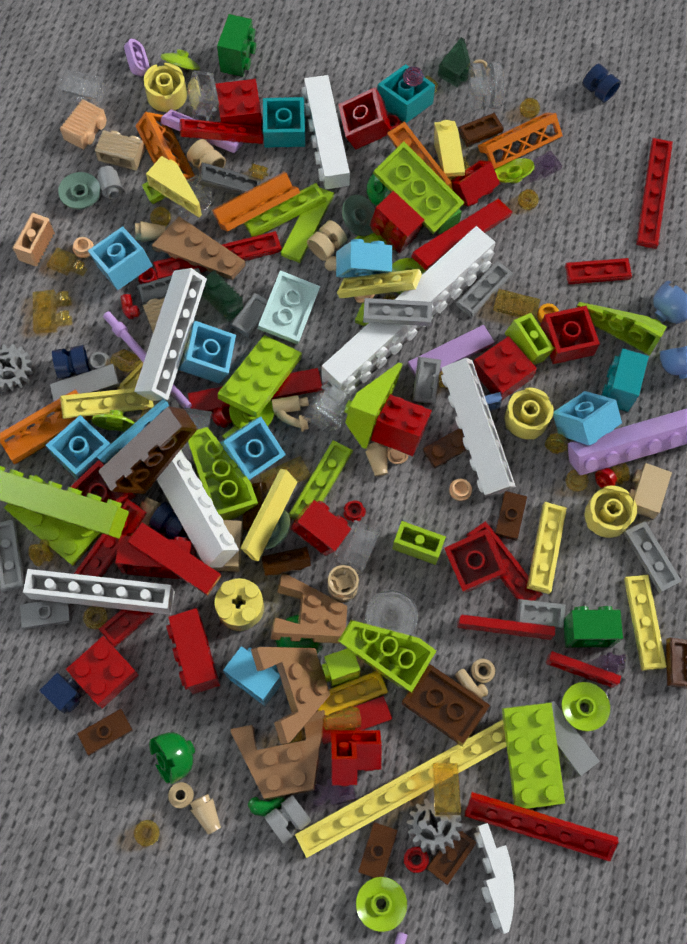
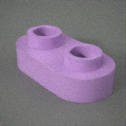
[124,39,150,77]

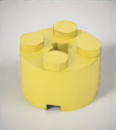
[144,63,187,113]
[504,388,554,439]
[585,486,637,538]
[215,578,264,631]

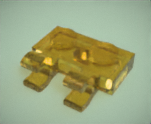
[33,289,72,334]

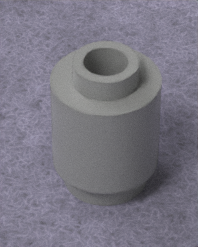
[97,166,123,199]

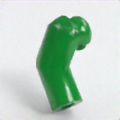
[248,797,285,816]

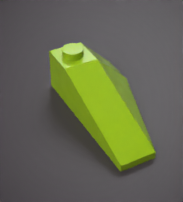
[576,302,667,356]
[344,363,403,449]
[188,427,258,520]
[338,620,437,692]

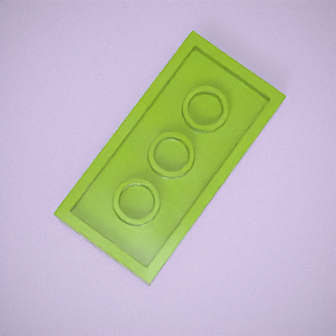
[373,142,465,234]
[218,335,302,418]
[4,474,102,566]
[502,702,565,809]

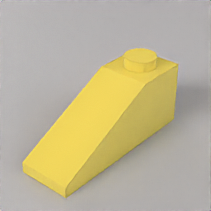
[434,120,465,177]
[146,156,202,217]

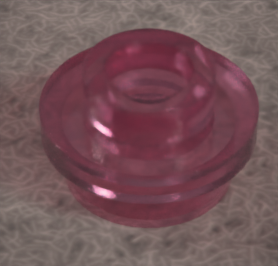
[403,66,424,86]

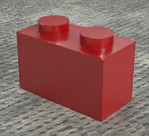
[450,160,500,206]

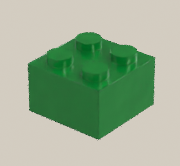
[217,14,257,77]
[563,606,623,648]

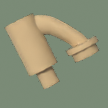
[272,395,309,432]

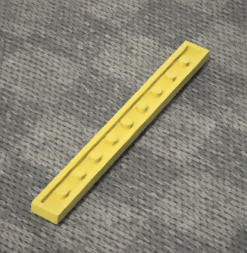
[295,720,507,858]

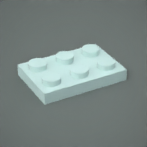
[257,270,320,345]

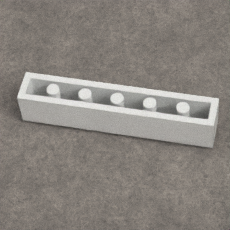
[301,75,350,189]
[134,268,207,401]
[441,358,516,496]
[157,449,239,568]
[23,569,175,615]

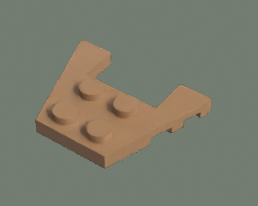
[270,573,347,644]
[251,647,330,744]
[231,710,326,800]

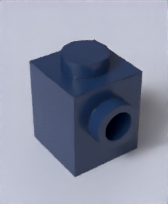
[39,673,82,714]

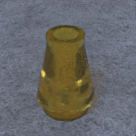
[323,706,361,731]

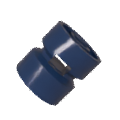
[582,63,621,103]
[52,345,90,379]
[149,502,187,540]

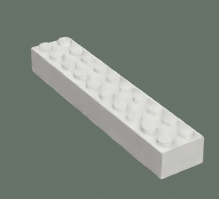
[322,226,495,401]

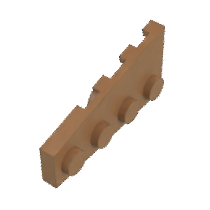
[152,216,246,280]

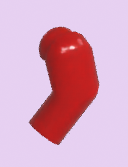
[120,294,140,320]

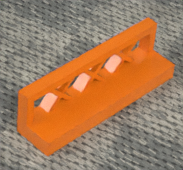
[136,112,196,182]
[477,112,563,169]
[387,122,452,189]
[212,172,300,231]
[0,389,92,465]

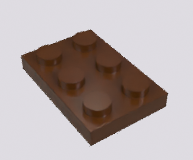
[402,664,490,747]

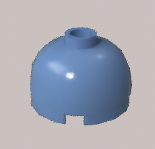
[653,281,687,324]
[660,346,687,379]

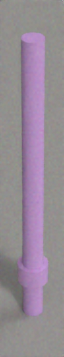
[103,311,192,410]

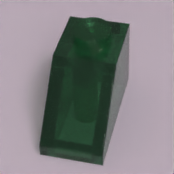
[438,37,471,88]

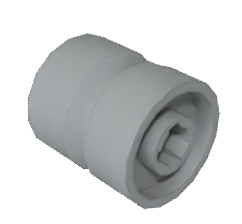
[264,795,312,844]

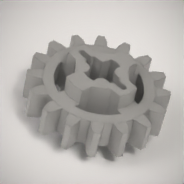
[0,344,33,392]
[407,797,463,855]

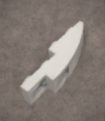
[473,823,514,934]

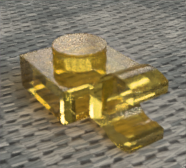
[47,247,87,276]

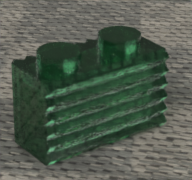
[202,271,244,322]

